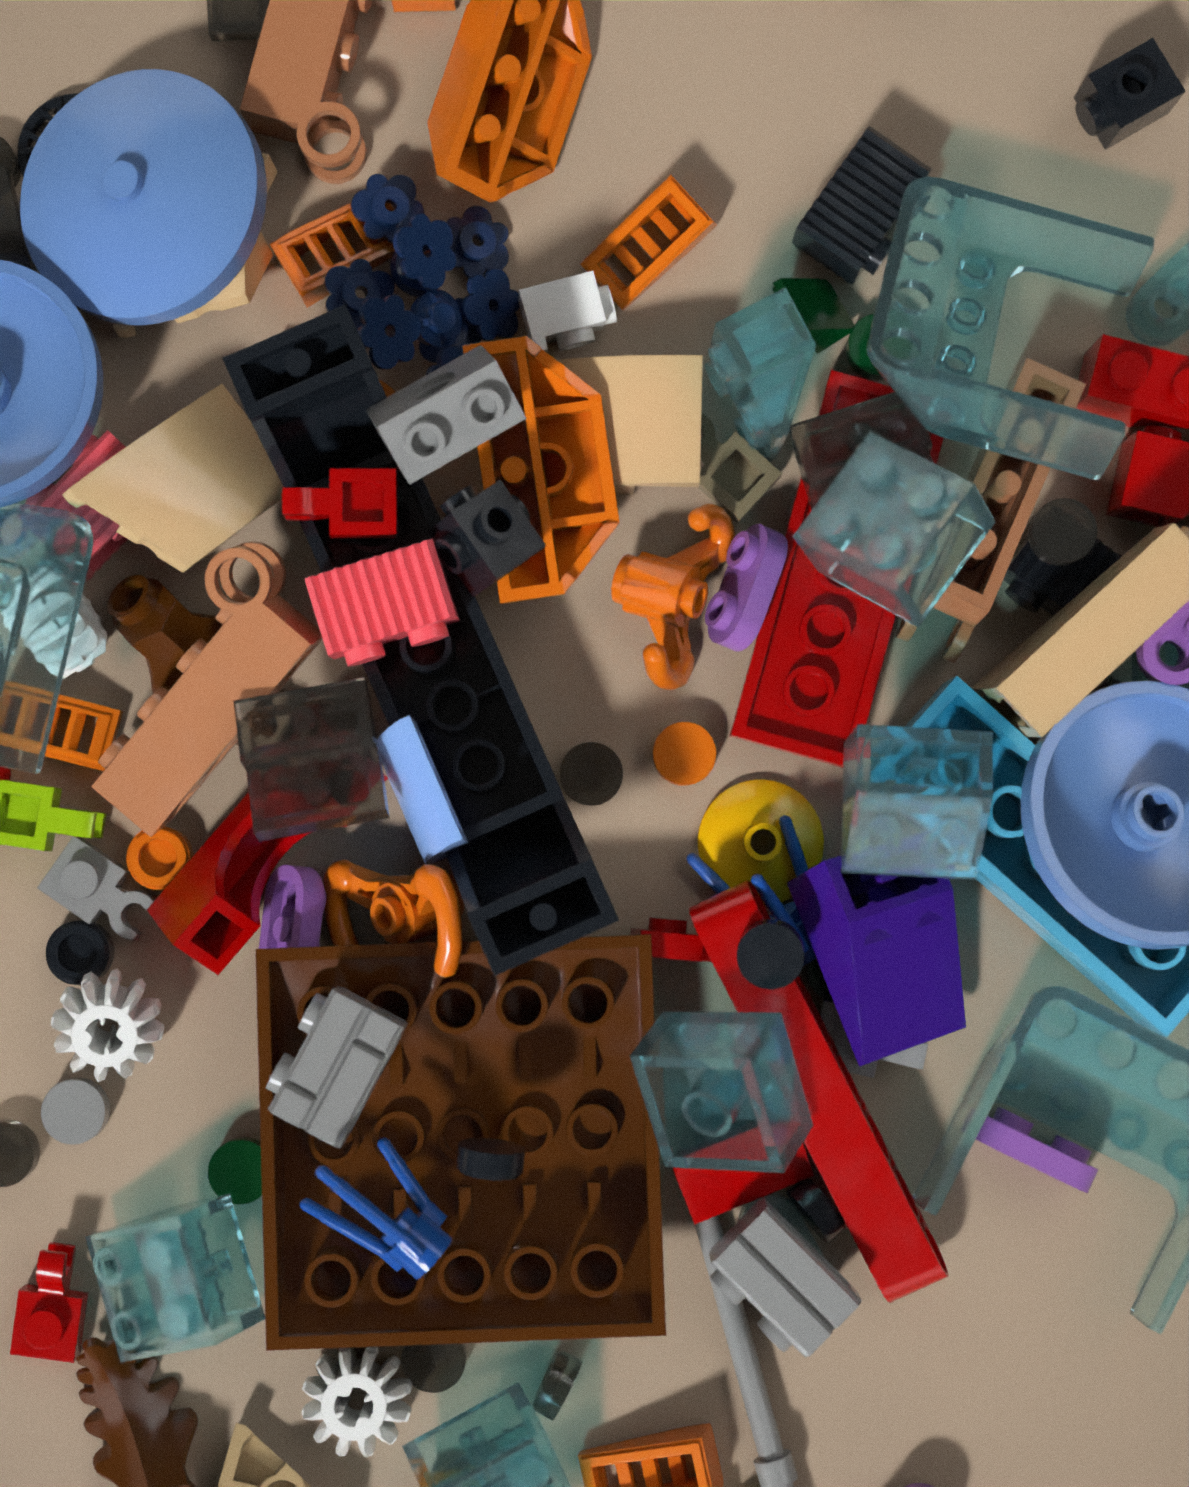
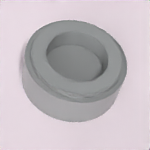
[41,1078,110,1144]

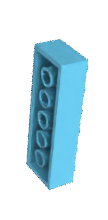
[861,676,1189,1037]

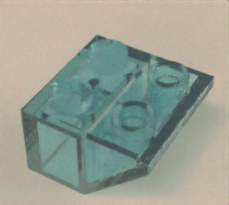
[705,287,816,462]
[841,724,993,880]
[85,1193,265,1363]
[402,1382,571,1487]

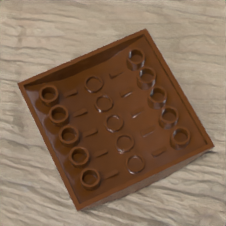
[255,934,666,1351]

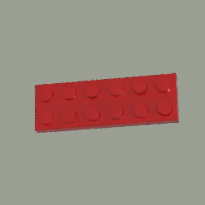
[729,370,953,770]

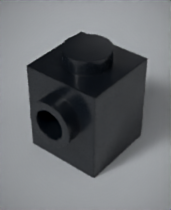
[1074,38,1186,150]

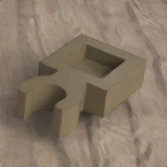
[698,412,783,524]

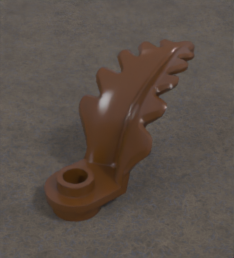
[107,575,284,747]
[76,1337,198,1487]

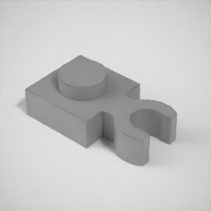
[37,836,156,940]

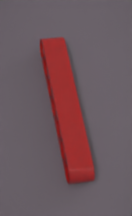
[689,879,949,1303]

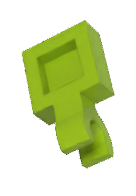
[0,779,107,851]

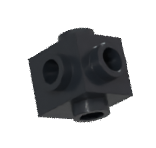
[428,479,546,597]

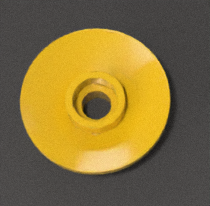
[697,779,824,906]

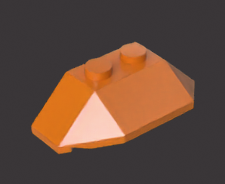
[427,0,592,202]
[462,336,620,604]

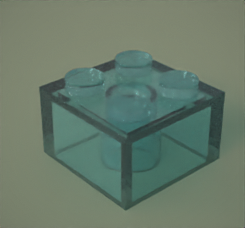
[792,432,996,628]
[630,1012,813,1173]

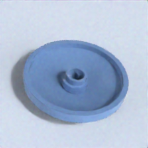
[20,69,267,326]
[0,259,103,508]
[1021,681,1189,949]

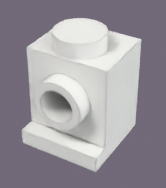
[518,271,617,352]

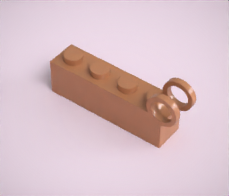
[239,0,372,184]
[896,358,1086,663]
[91,541,323,837]

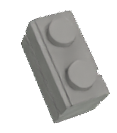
[266,986,409,1148]
[709,1197,862,1358]

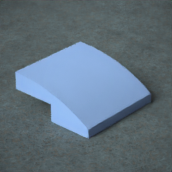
[375,715,468,864]

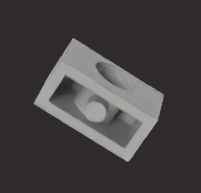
[365,345,527,485]

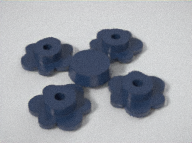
[325,174,509,363]
[357,213,520,375]

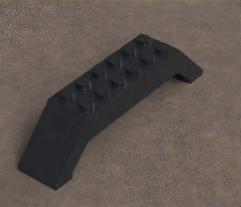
[222,304,619,976]

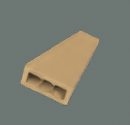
[971,523,1189,737]

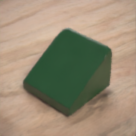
[772,278,854,354]

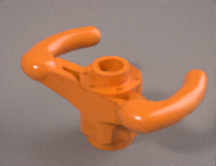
[611,503,736,691]
[324,860,465,977]

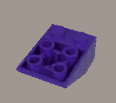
[787,828,966,1067]

